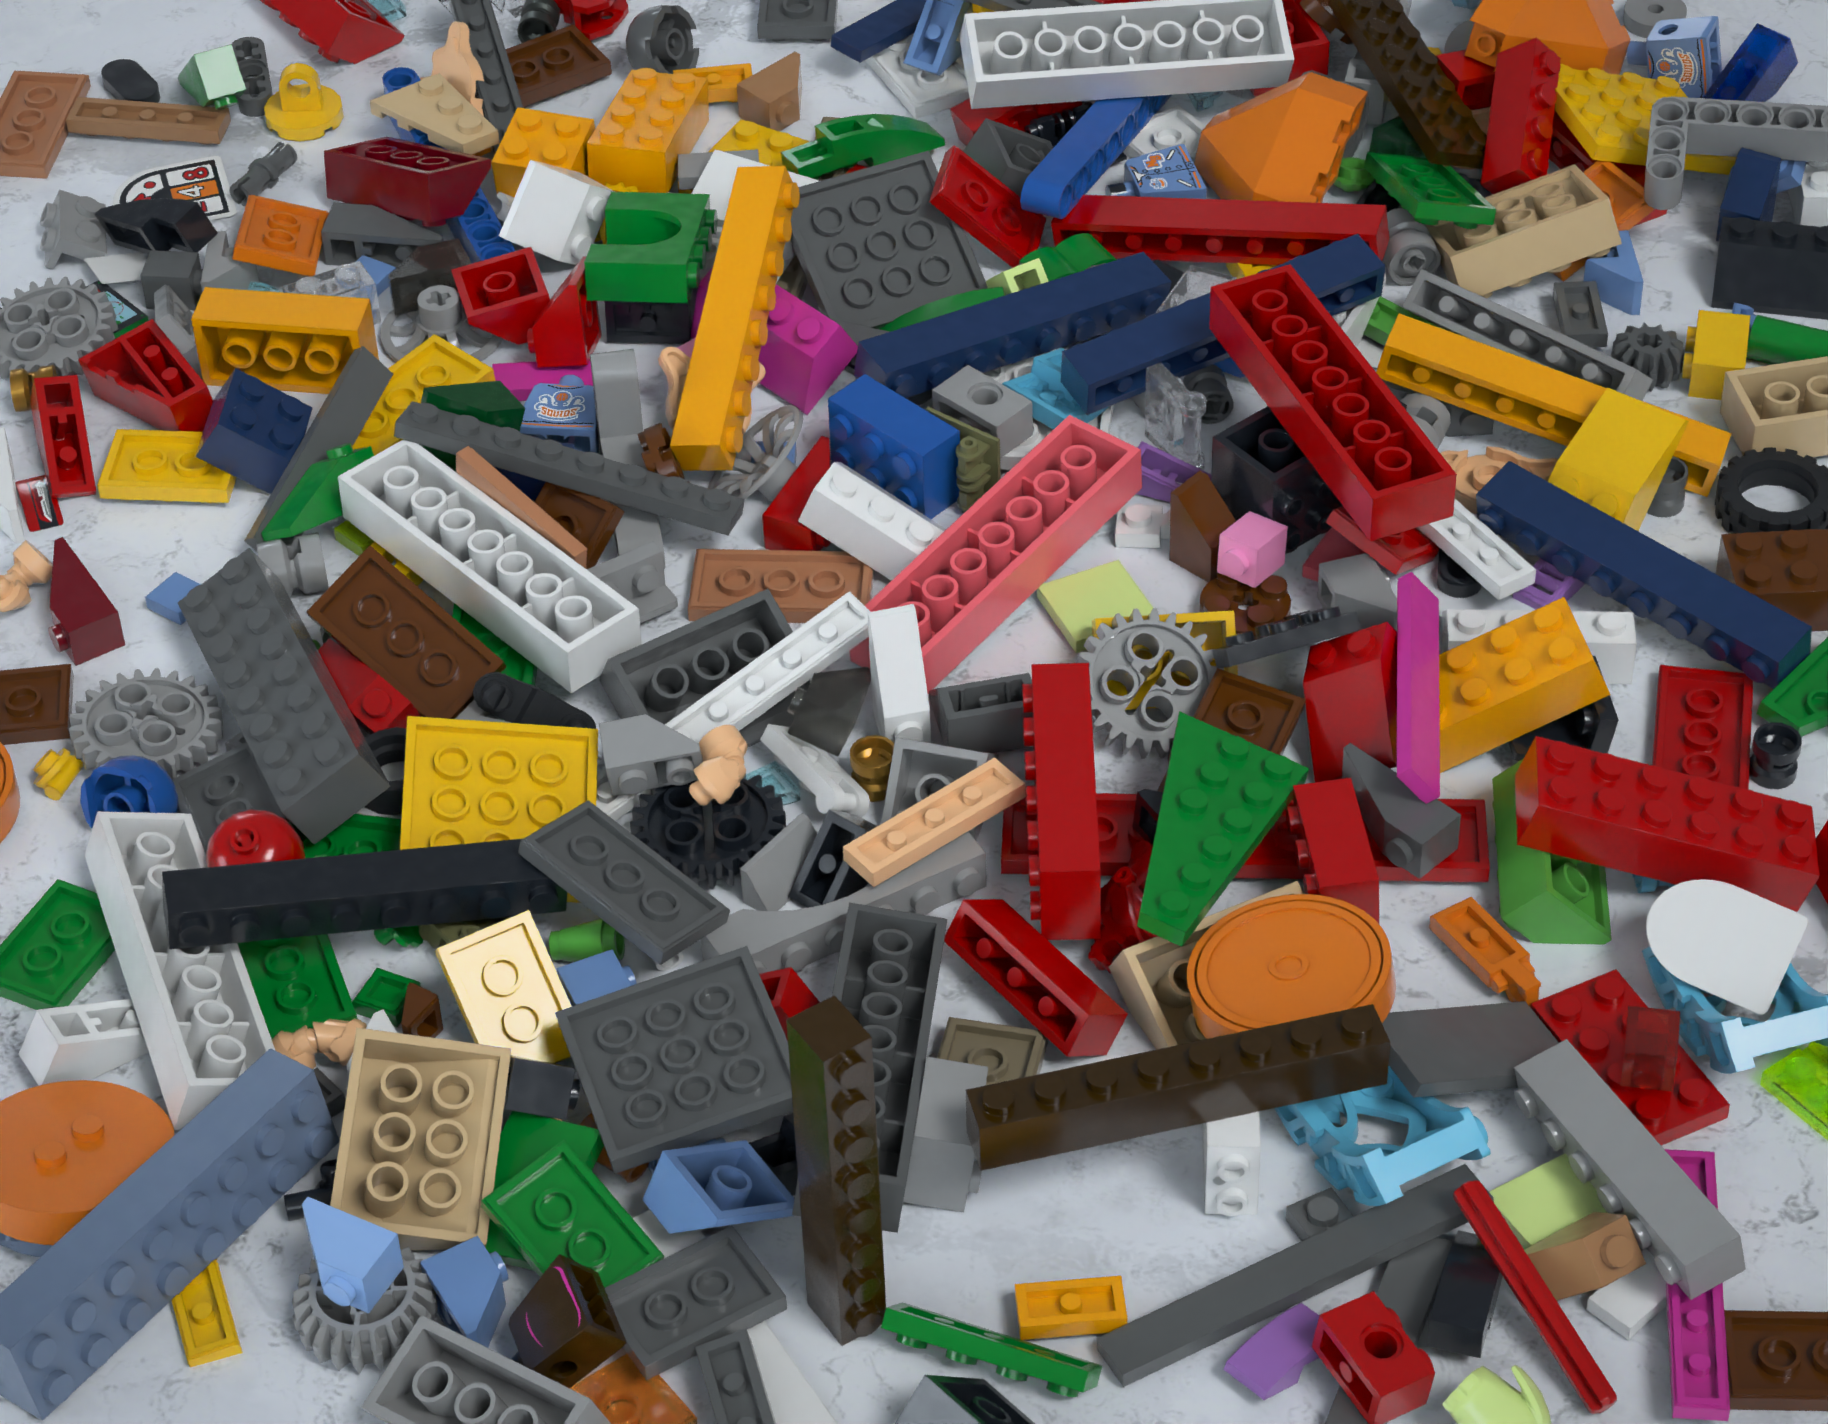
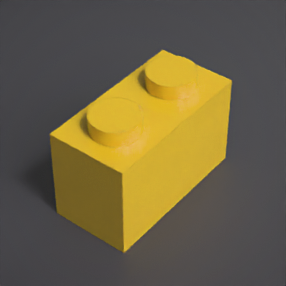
[1682,310,1751,400]

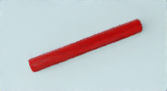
[1453,1180,1617,1414]

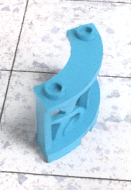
[1642,946,1828,1074]
[1274,1066,1491,1206]

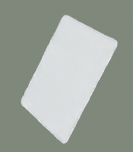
[84,252,147,284]

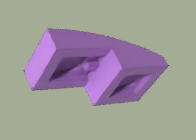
[1224,1302,1319,1400]

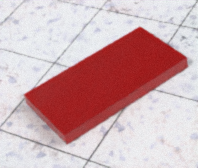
[1652,665,1753,789]

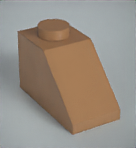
[737,51,802,131]
[1524,1212,1646,1301]

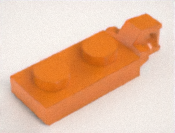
[1429,897,1541,1007]

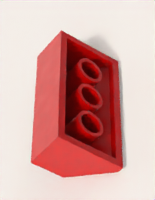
[260,0,405,64]

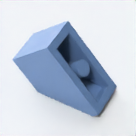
[420,1236,509,1348]

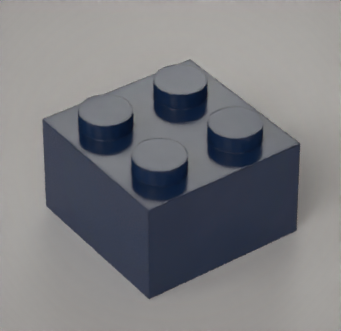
[195,368,313,494]

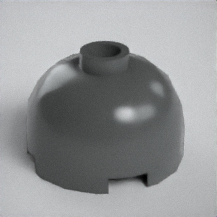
[626,5,699,74]

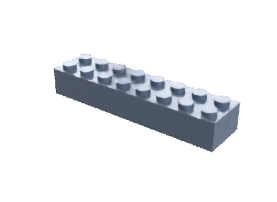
[0,1048,340,1421]

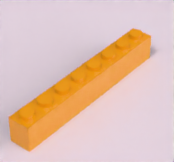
[670,166,800,471]
[1376,313,1732,497]

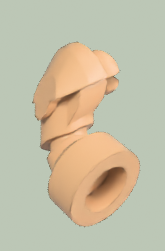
[0,540,53,612]
[689,725,747,806]
[272,1018,367,1069]

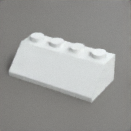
[1441,609,1637,684]

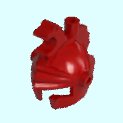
[1088,841,1157,974]

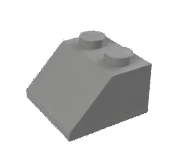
[881,738,999,841]

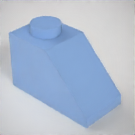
[302,1197,404,1313]

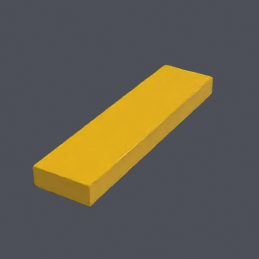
[172,1258,243,1367]

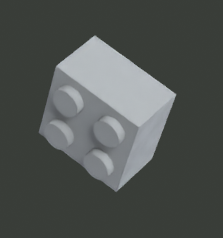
[903,1056,988,1212]

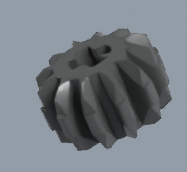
[1611,322,1685,392]

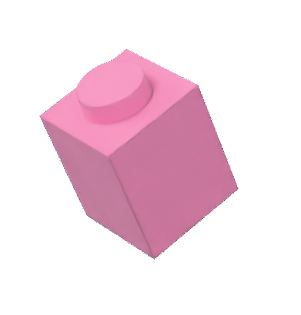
[1217,511,1288,588]

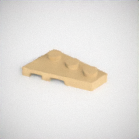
[370,73,499,155]

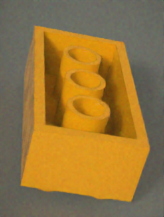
[587,68,709,193]
[191,287,379,394]
[1439,597,1611,773]

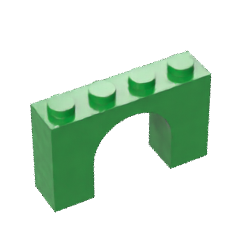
[584,192,718,303]

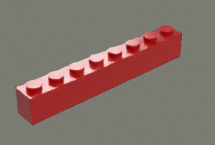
[1051,195,1389,265]

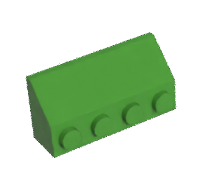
[1492,758,1612,945]

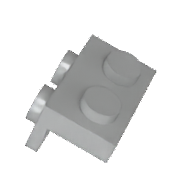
[40,189,107,269]

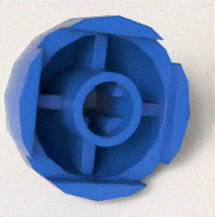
[80,755,179,829]

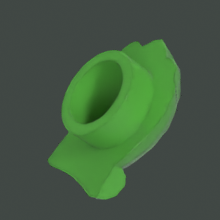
[1333,157,1375,192]

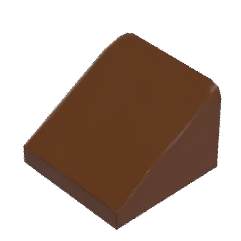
[401,982,443,1038]

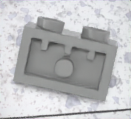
[587,541,678,623]

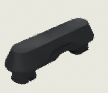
[473,672,596,729]

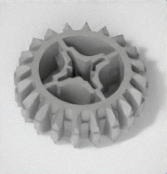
[292,1247,438,1374]

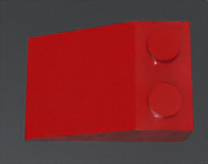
[1303,622,1397,782]

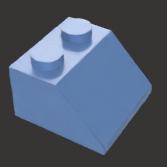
[642,1140,795,1234]

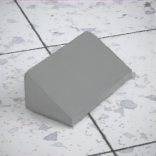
[740,813,817,911]

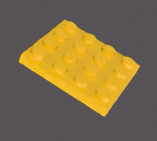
[1555,64,1737,175]
[399,716,598,903]

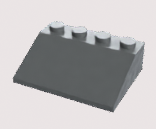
[599,589,835,748]

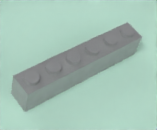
[1402,269,1653,401]
[1514,1039,1746,1300]

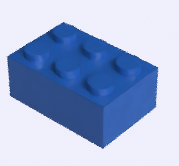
[828,374,960,519]

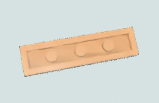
[843,757,1026,887]

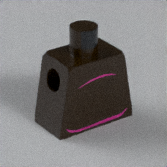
[508,1254,627,1388]

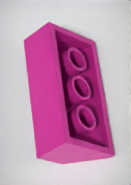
[691,266,858,415]

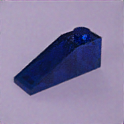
[1703,23,1798,102]

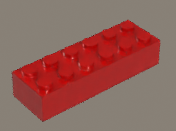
[1022,663,1101,940]
[1515,736,1820,912]

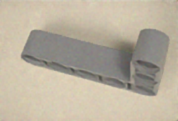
[1644,96,1828,210]
[590,349,665,569]

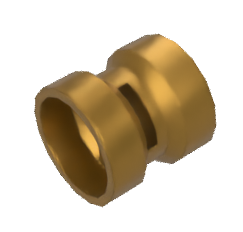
[10,365,57,412]
[850,735,894,802]

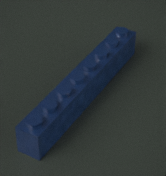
[1060,234,1386,415]
[854,252,1172,398]
[1476,461,1812,689]

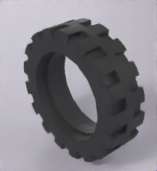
[1715,447,1828,534]

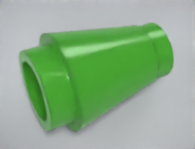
[549,918,625,962]

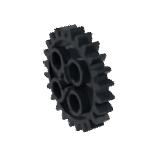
[630,774,786,890]

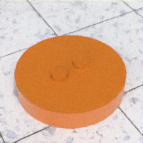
[1187,894,1396,1039]
[0,1080,175,1245]

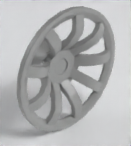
[380,285,503,362]
[708,405,803,502]

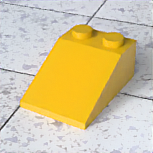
[1548,387,1689,531]

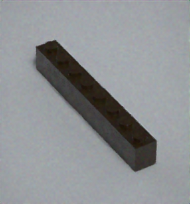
[786,995,886,1346]
[966,1004,1390,1171]

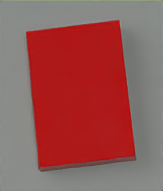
[929,145,1047,268]

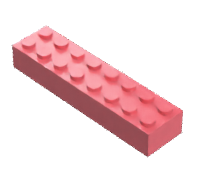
[849,415,1142,694]

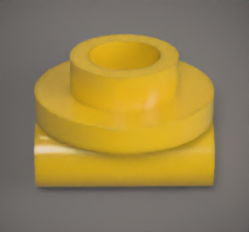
[33,748,83,800]

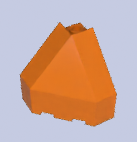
[1465,0,1631,75]
[1194,72,1368,203]

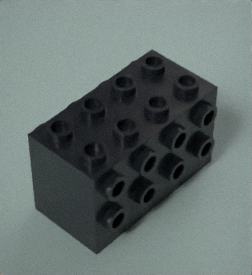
[1211,400,1407,555]

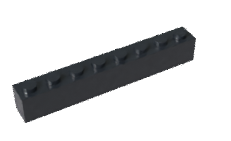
[162,839,567,949]

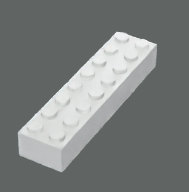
[960,0,1294,109]
[338,440,642,693]
[84,811,275,1130]

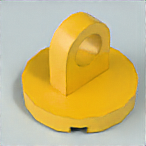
[264,63,344,141]

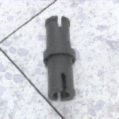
[229,142,297,206]

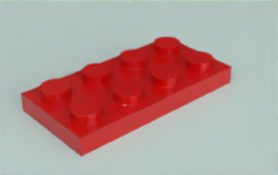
[1530,969,1730,1146]

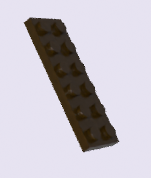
[1328,0,1487,169]

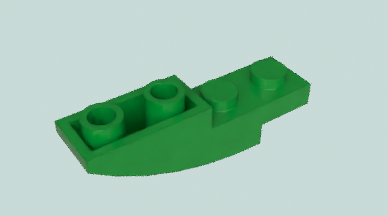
[781,114,945,179]

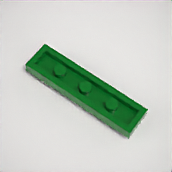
[881,1302,1102,1397]

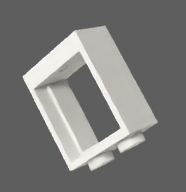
[1202,1112,1261,1216]

